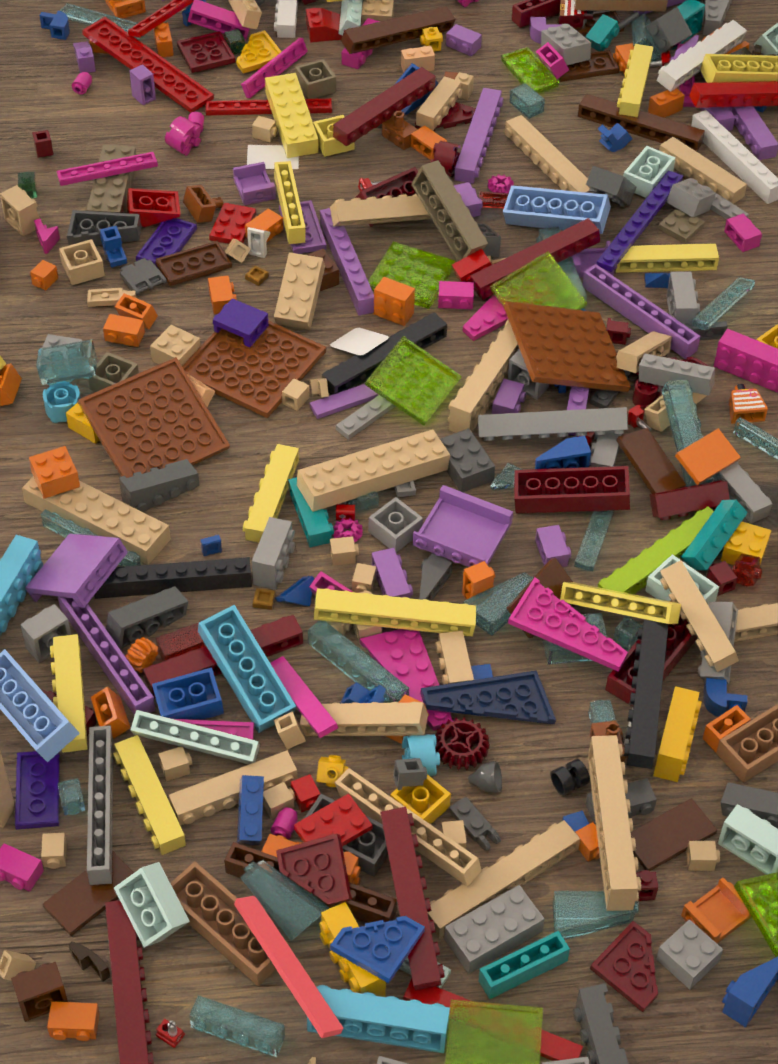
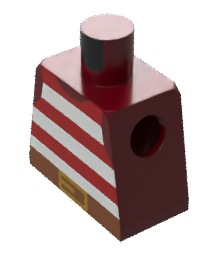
[559,0,593,28]

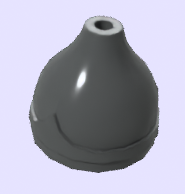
[468,761,502,793]

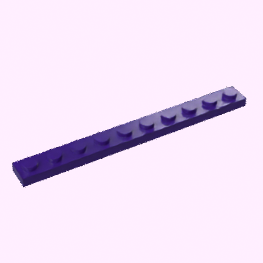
[596,170,683,272]

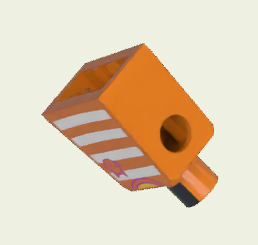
[729,384,768,424]

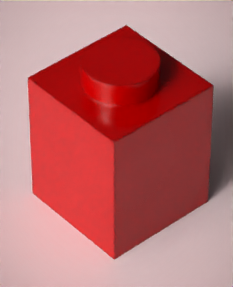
[291,774,320,813]

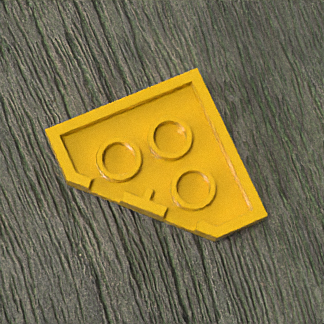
[236,30,282,74]

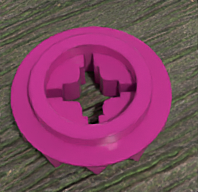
[488,174,514,194]
[333,517,363,543]

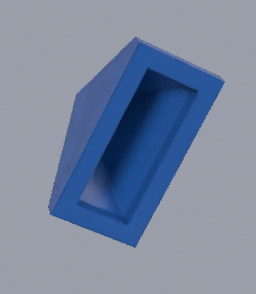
[645,273,670,288]
[275,576,314,606]

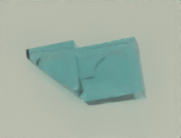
[490,463,523,490]

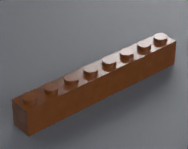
[341,6,456,54]
[578,94,705,152]
[224,842,397,923]

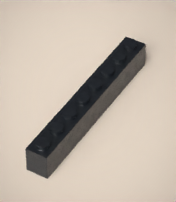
[322,312,447,395]
[94,557,252,599]
[623,620,668,769]

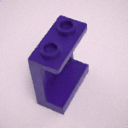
[213,298,269,347]

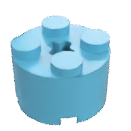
[43,380,81,423]
[402,734,440,777]

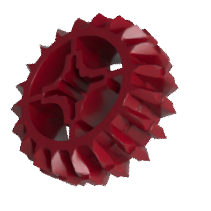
[435,717,490,771]

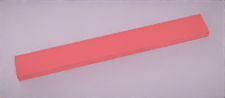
[234,896,343,1038]

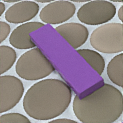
[310,380,382,419]

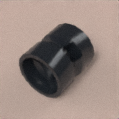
[550,759,590,796]

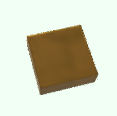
[245,266,269,286]
[253,588,276,610]

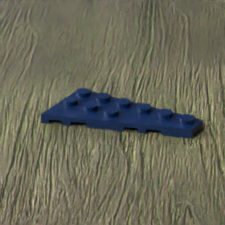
[420,670,556,725]

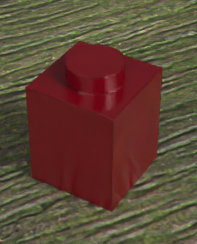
[32,130,54,158]
[706,561,738,596]

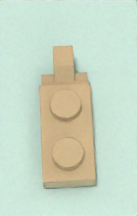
[87,288,137,307]

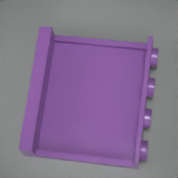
[413,485,513,567]
[25,534,128,608]

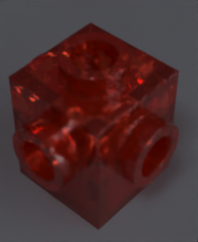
[732,554,762,587]

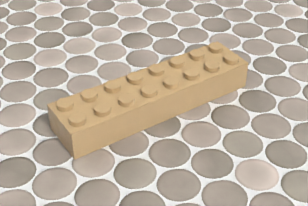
[448,319,520,433]
[297,429,450,512]
[22,476,171,565]
[588,735,641,911]

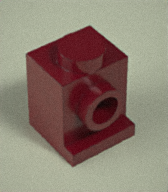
[606,318,631,345]
[636,870,658,901]

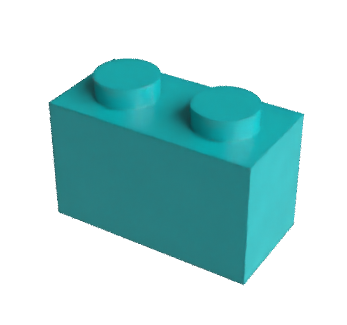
[585,14,620,51]

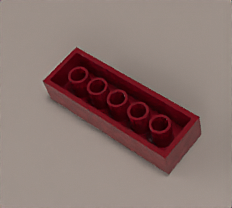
[514,466,630,514]
[605,600,697,707]

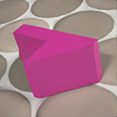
[34,219,60,254]

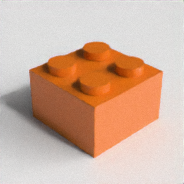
[374,277,415,326]
[29,446,80,499]

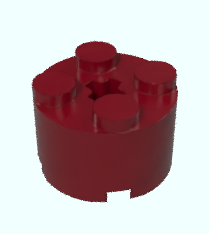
[430,141,461,177]

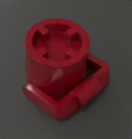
[632,379,664,411]

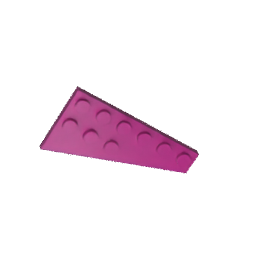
[463,275,555,341]
[508,577,628,672]
[360,629,453,731]

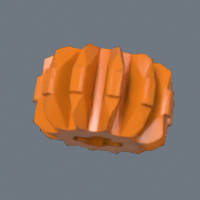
[125,637,158,673]

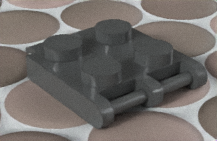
[120,258,167,296]

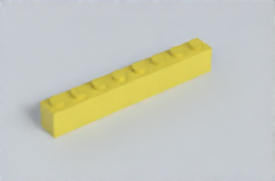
[314,588,476,637]

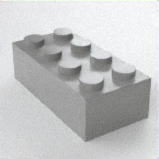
[444,885,545,974]

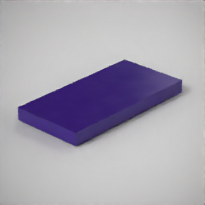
[135,218,197,269]
[15,751,60,830]

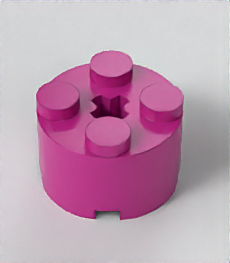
[165,116,201,156]

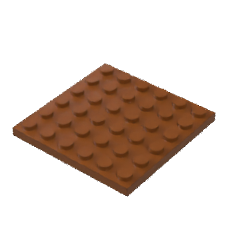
[504,301,631,392]
[182,320,326,418]
[78,357,230,478]

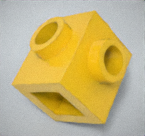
[420,27,443,52]
[316,755,349,787]

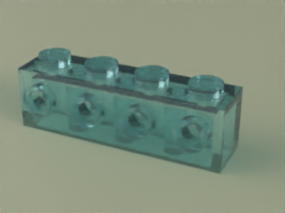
[189,995,285,1057]

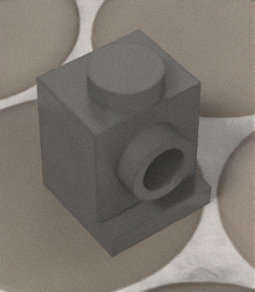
[393,758,427,790]

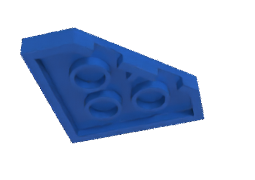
[330,916,425,983]

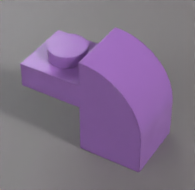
[529,17,562,44]

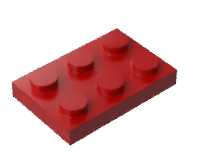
[209,203,256,244]
[294,793,373,847]

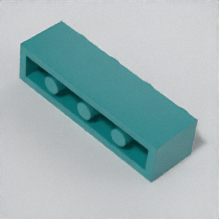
[288,477,334,548]
[681,500,748,570]
[478,931,570,999]

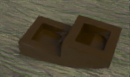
[68,942,111,982]

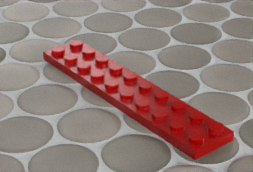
[82,17,214,113]

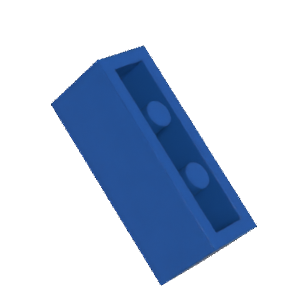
[237,775,264,845]

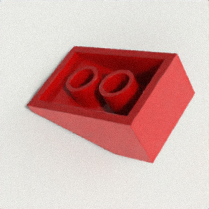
[306,8,343,43]
[126,188,181,227]

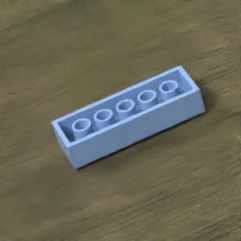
[503,185,611,234]
[0,649,80,762]

